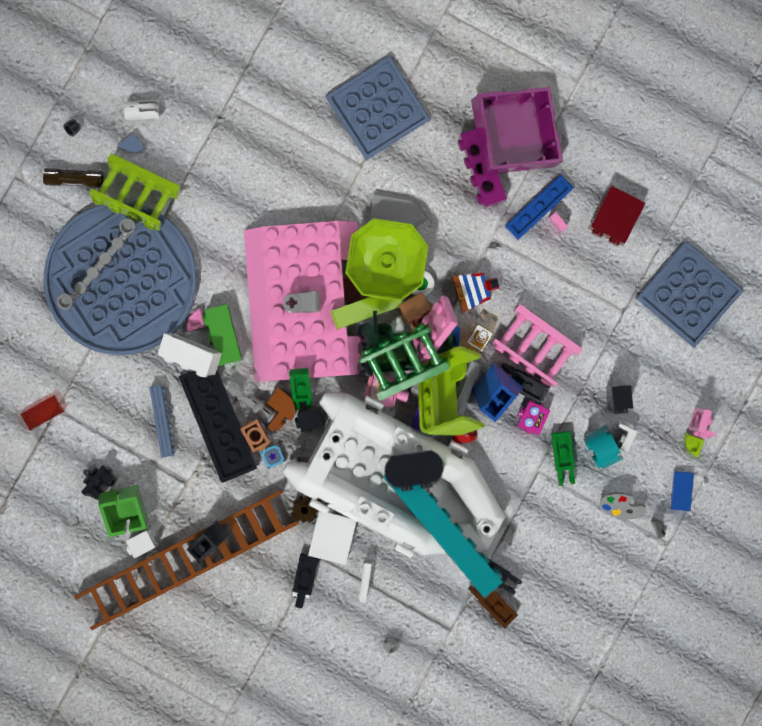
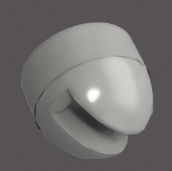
[383,637,400,654]

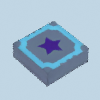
[260,444,286,469]

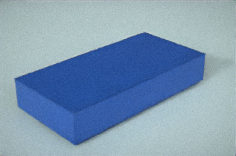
[670,471,694,511]

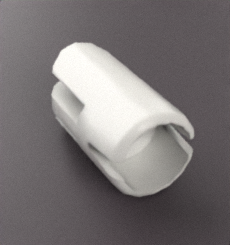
[124,99,160,121]

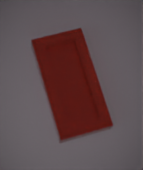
[21,395,64,431]

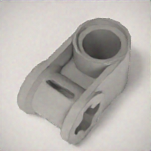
[283,291,321,313]

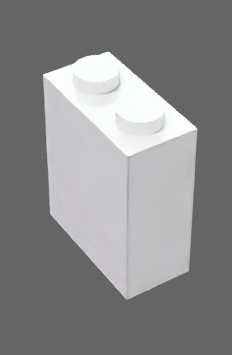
[308,508,356,565]

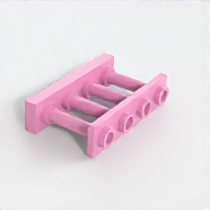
[492,304,582,386]

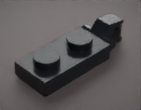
[292,553,319,608]

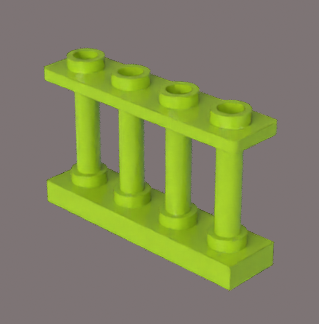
[89,153,180,231]

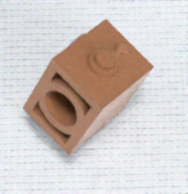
[399,292,433,330]
[241,419,272,452]

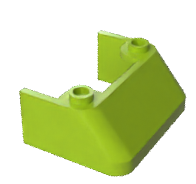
[418,346,485,435]

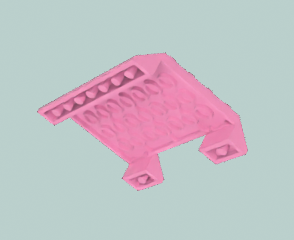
[244,221,360,382]

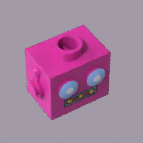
[517,401,550,435]

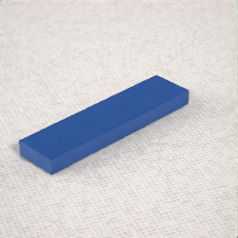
[505,175,574,240]

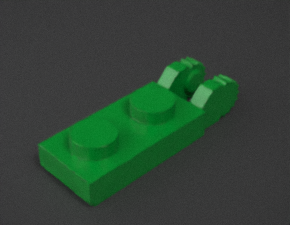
[289,368,312,410]
[551,431,575,486]

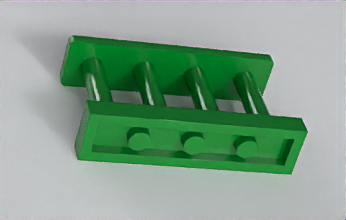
[359,323,451,401]

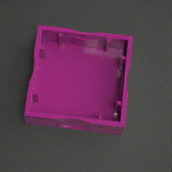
[471,87,563,175]

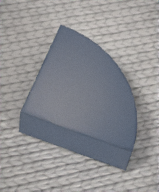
[118,133,145,153]

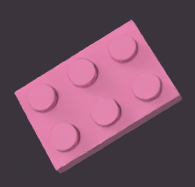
[413,295,458,364]

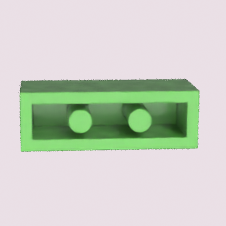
[203,304,243,366]

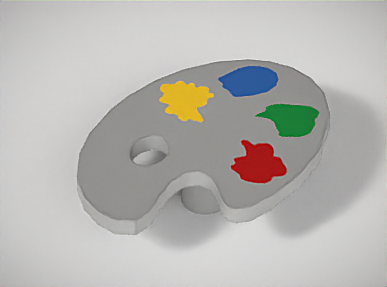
[600,492,646,519]

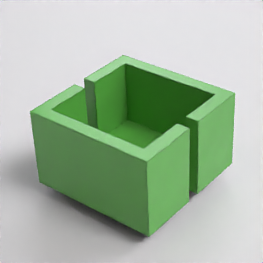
[98,485,148,537]

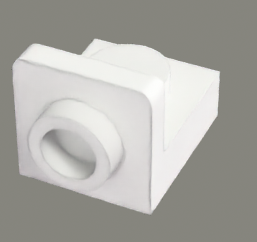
[616,422,638,452]

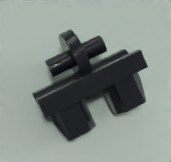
[81,465,117,500]

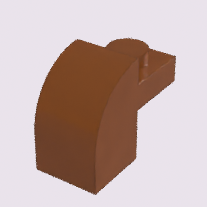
[267,388,296,432]

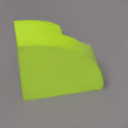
[684,433,704,458]

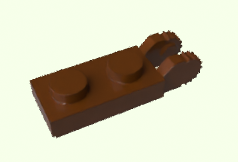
[468,586,518,629]

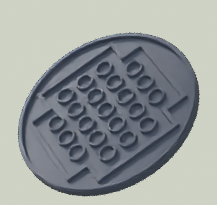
[44,202,197,355]

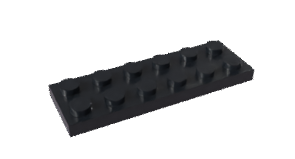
[178,369,258,483]

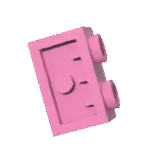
[688,408,717,439]

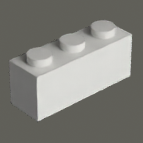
[158,333,222,377]

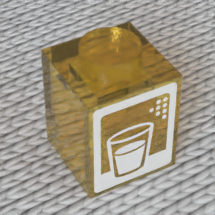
[465,323,494,353]

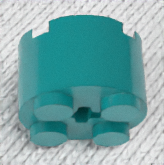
[583,425,624,469]

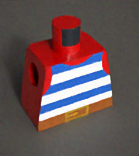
[452,273,500,313]

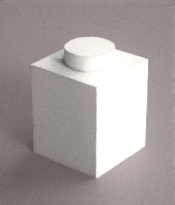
[125,529,158,558]

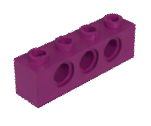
[457,129,507,209]

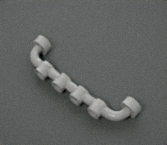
[57,219,136,310]

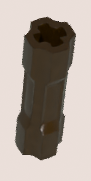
[43,168,104,188]

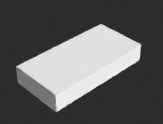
[359,561,372,602]

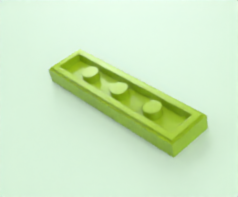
[330,297,404,330]

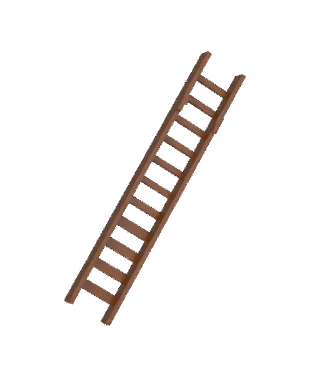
[74,489,299,631]

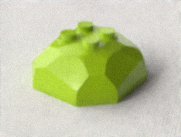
[346,219,428,301]

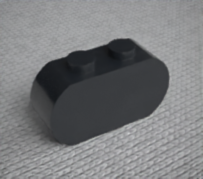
[385,450,444,492]

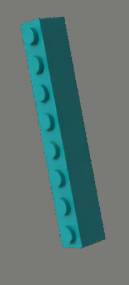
[382,474,503,598]

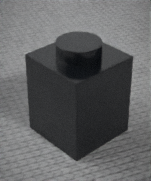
[295,408,325,432]

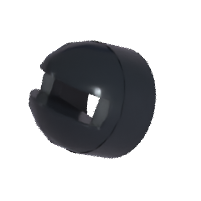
[63,120,81,137]

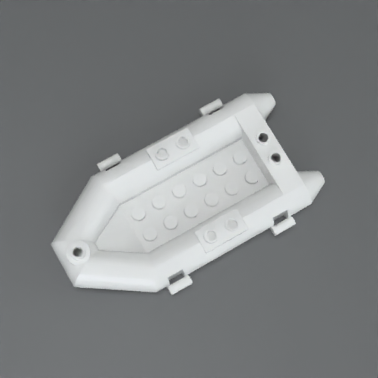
[283,393,505,558]

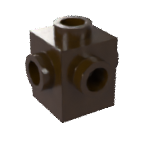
[291,495,319,523]

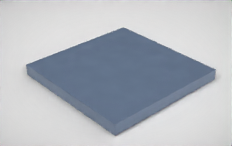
[325,55,430,161]
[635,241,744,348]

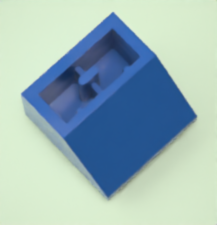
[472,363,524,422]

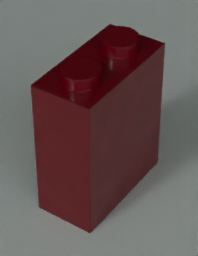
[588,186,646,247]

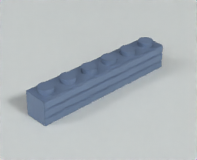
[149,385,176,458]

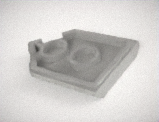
[370,191,428,228]

